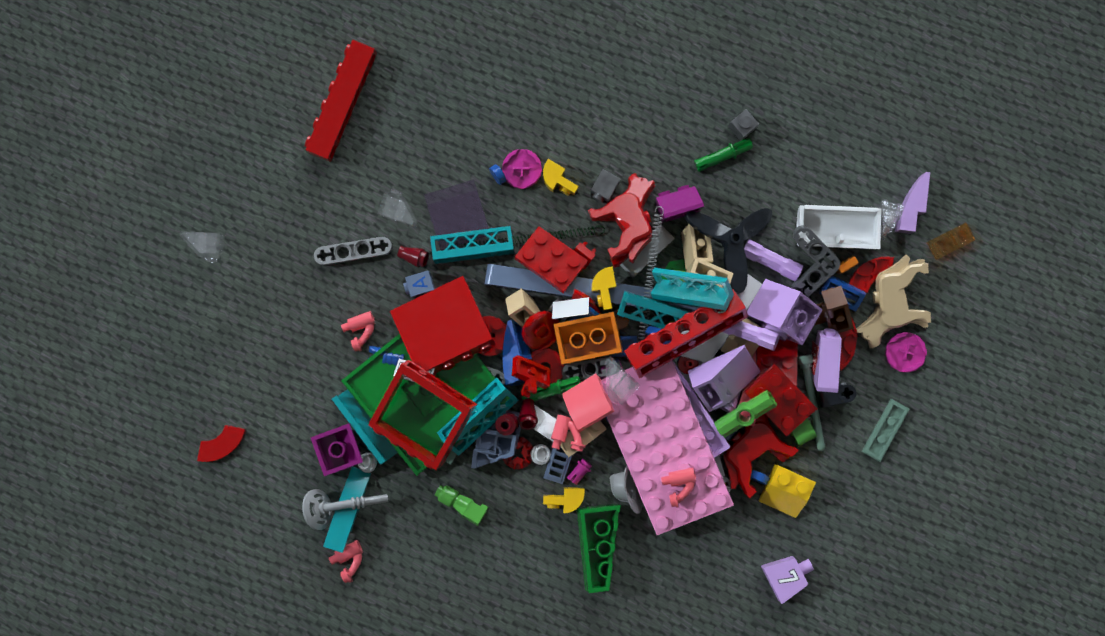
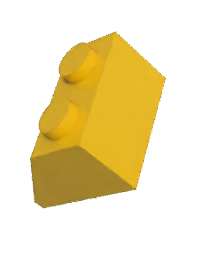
[759,464,816,518]

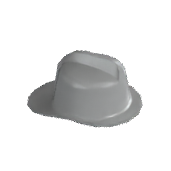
[610,466,642,514]

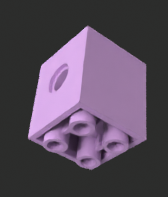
[747,279,822,345]

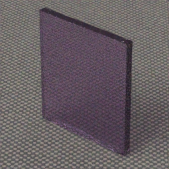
[424,179,491,251]

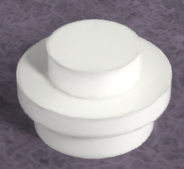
[531,444,551,465]
[358,452,377,473]

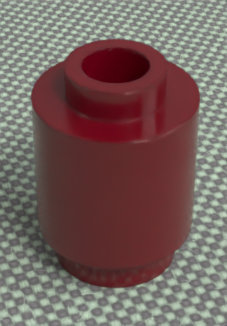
[495,413,519,435]

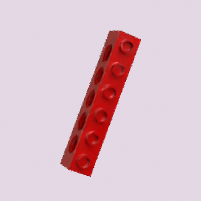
[624,289,748,379]

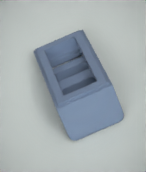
[543,447,572,484]

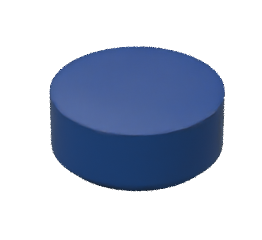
[489,164,506,185]
[750,470,770,485]

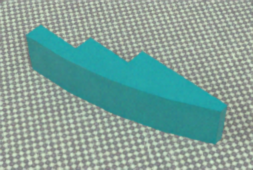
[323,466,371,553]

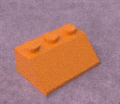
[554,312,623,365]

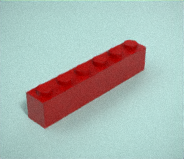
[305,39,377,162]

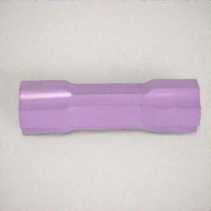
[744,239,803,281]
[723,321,780,351]

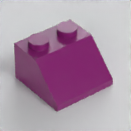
[655,185,704,223]
[310,423,363,476]

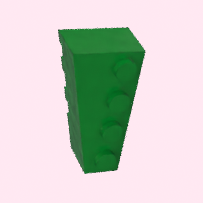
[577,504,621,593]

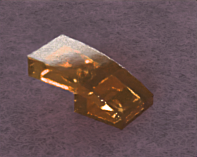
[927,222,975,260]

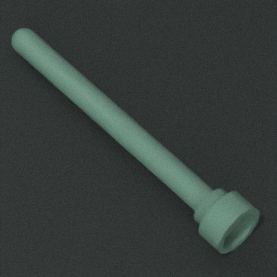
[797,354,825,451]

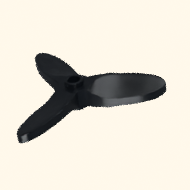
[685,208,772,294]

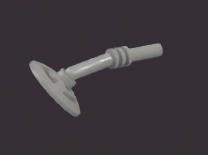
[302,489,388,530]

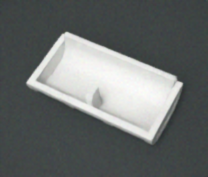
[797,205,881,249]

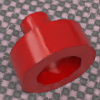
[677,356,699,374]

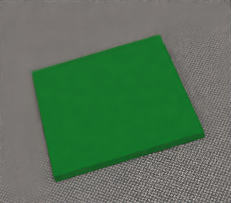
[341,334,510,476]

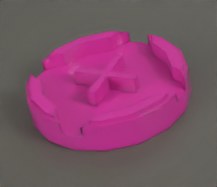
[502,149,542,189]
[885,332,927,373]

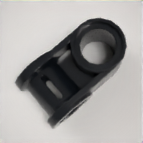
[814,383,856,408]

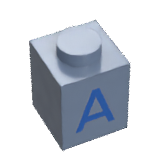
[403,271,435,298]

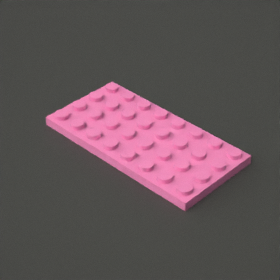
[601,360,734,535]

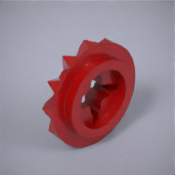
[503,437,533,469]

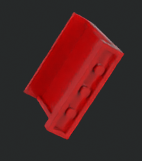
[390,276,496,376]

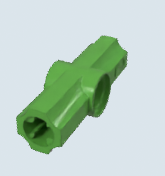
[714,390,777,438]

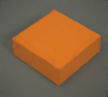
[836,256,859,274]

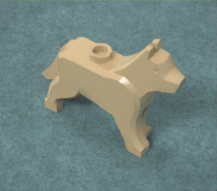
[856,255,931,348]

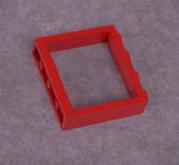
[368,360,477,470]

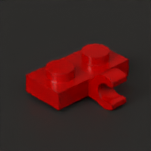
[512,355,550,398]

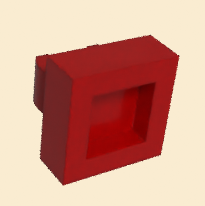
[574,242,596,269]

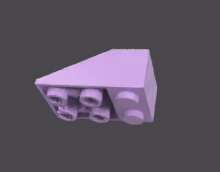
[688,345,760,412]

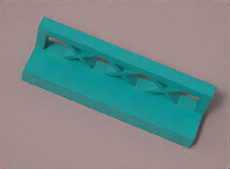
[430,226,514,264]
[651,268,734,310]
[617,291,705,329]
[437,377,519,456]
[332,389,398,464]

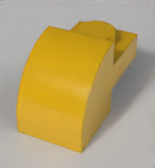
[543,159,579,196]
[591,266,616,311]
[543,487,585,513]

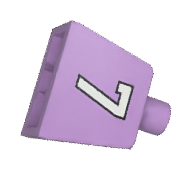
[761,556,814,604]

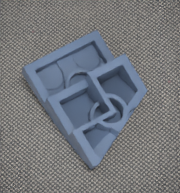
[471,410,521,469]

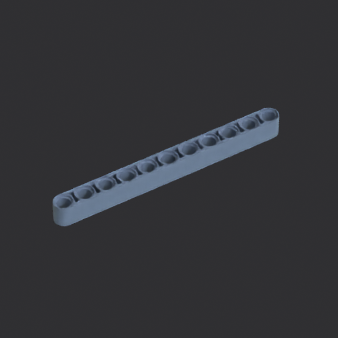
[484,264,700,311]

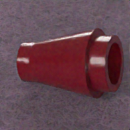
[397,246,429,268]
[518,399,538,430]

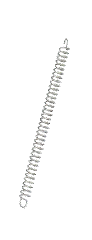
[637,206,664,342]

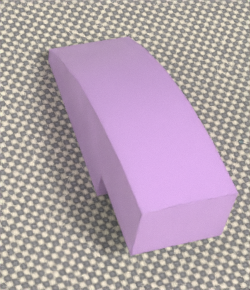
[895,172,930,234]

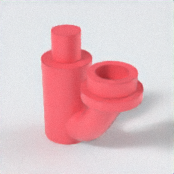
[341,311,375,352]
[551,415,586,452]
[661,468,696,508]
[329,540,363,583]

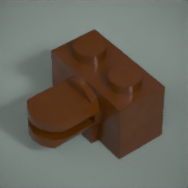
[814,286,854,333]

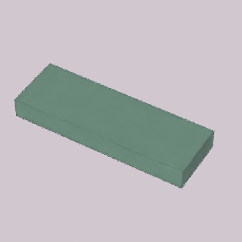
[861,399,910,462]

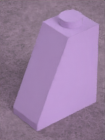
[811,328,842,393]

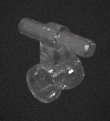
[879,199,903,240]

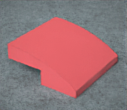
[562,374,614,432]

